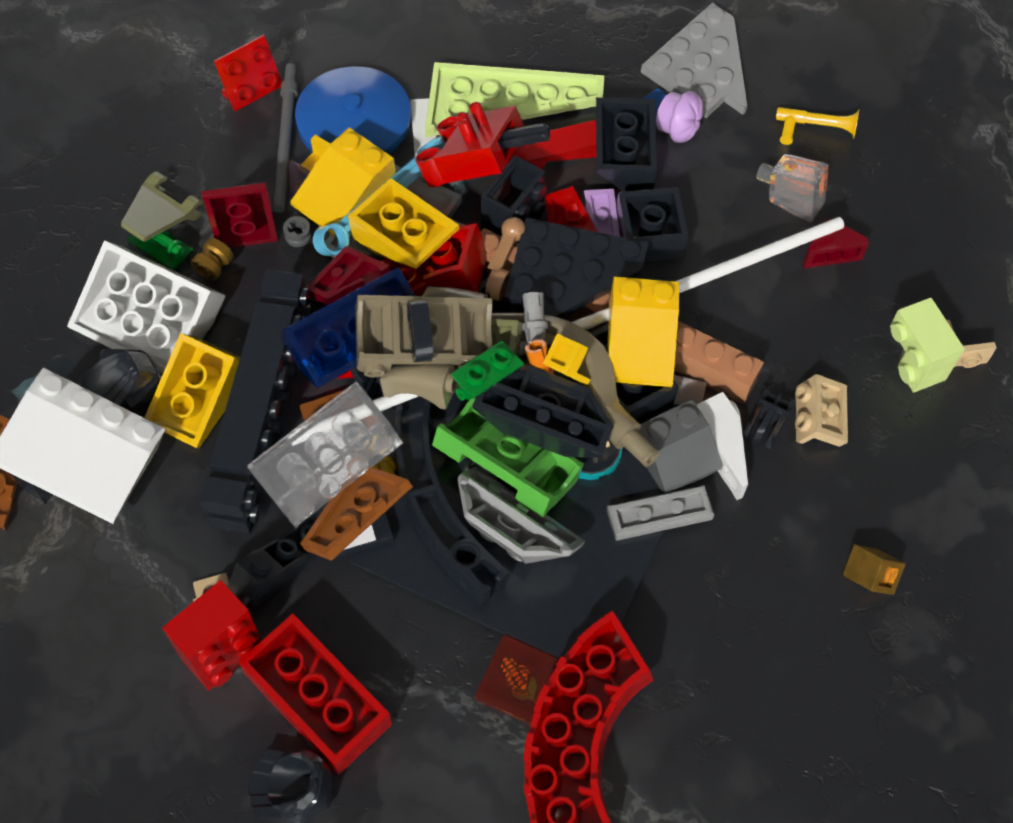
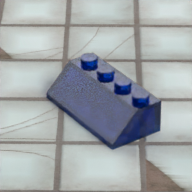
[280,267,416,388]

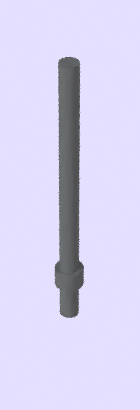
[273,63,298,213]

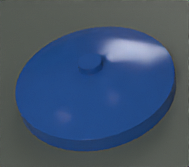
[295,66,411,154]

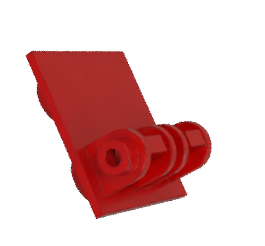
[213,35,282,112]

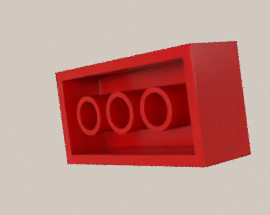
[238,614,392,775]

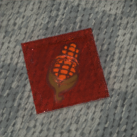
[474,635,559,725]

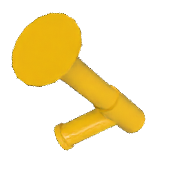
[776,107,859,145]

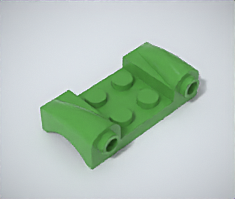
[432,397,584,518]

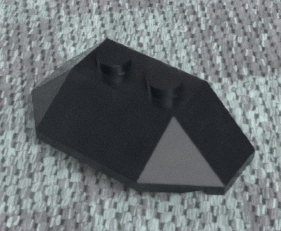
[472,364,613,458]

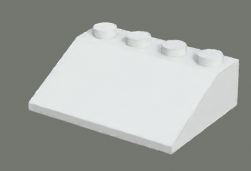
[67,241,226,374]
[0,368,165,524]

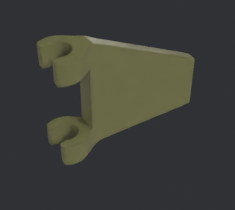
[121,171,203,242]

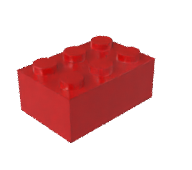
[162,580,262,691]

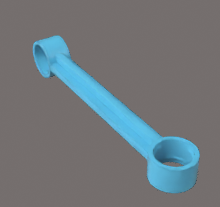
[313,136,446,256]

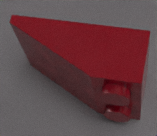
[201,183,278,248]

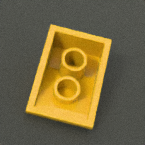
[290,127,396,237]
[348,178,460,269]
[607,277,679,387]
[145,333,240,448]

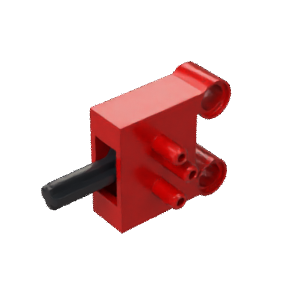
[415,102,550,188]

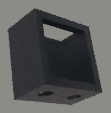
[481,155,547,236]

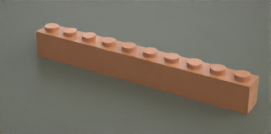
[481,228,764,404]

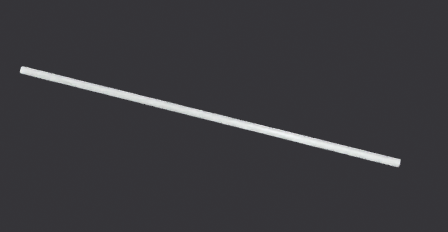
[288,217,844,446]

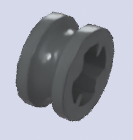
[283,216,312,247]

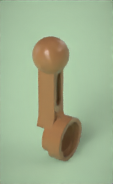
[485,217,525,302]

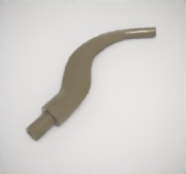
[491,312,659,467]

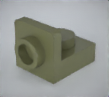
[491,319,522,356]

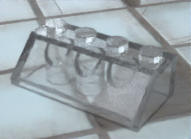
[247,381,403,528]

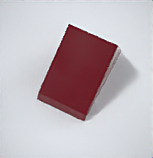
[803,218,869,269]

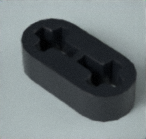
[407,299,433,363]

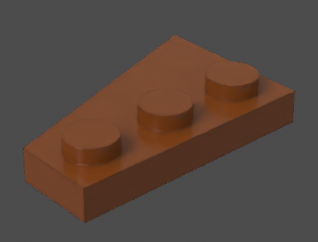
[300,462,413,561]

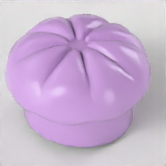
[656,91,703,143]

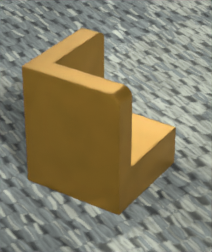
[844,544,906,595]

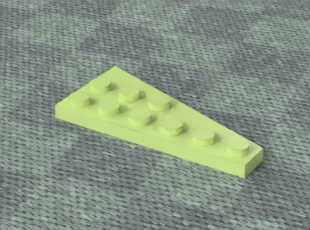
[425,62,604,138]

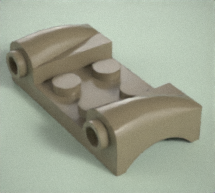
[380,286,488,410]
[355,295,493,377]

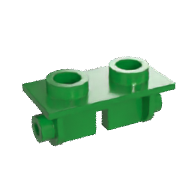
[127,231,194,270]
[451,341,524,401]

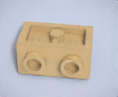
[795,374,848,447]

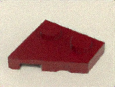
[307,246,393,307]

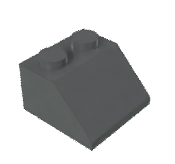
[639,399,723,494]

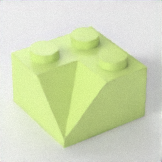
[890,298,965,393]

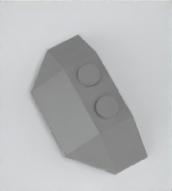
[458,466,585,564]

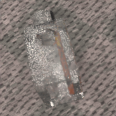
[756,154,829,223]

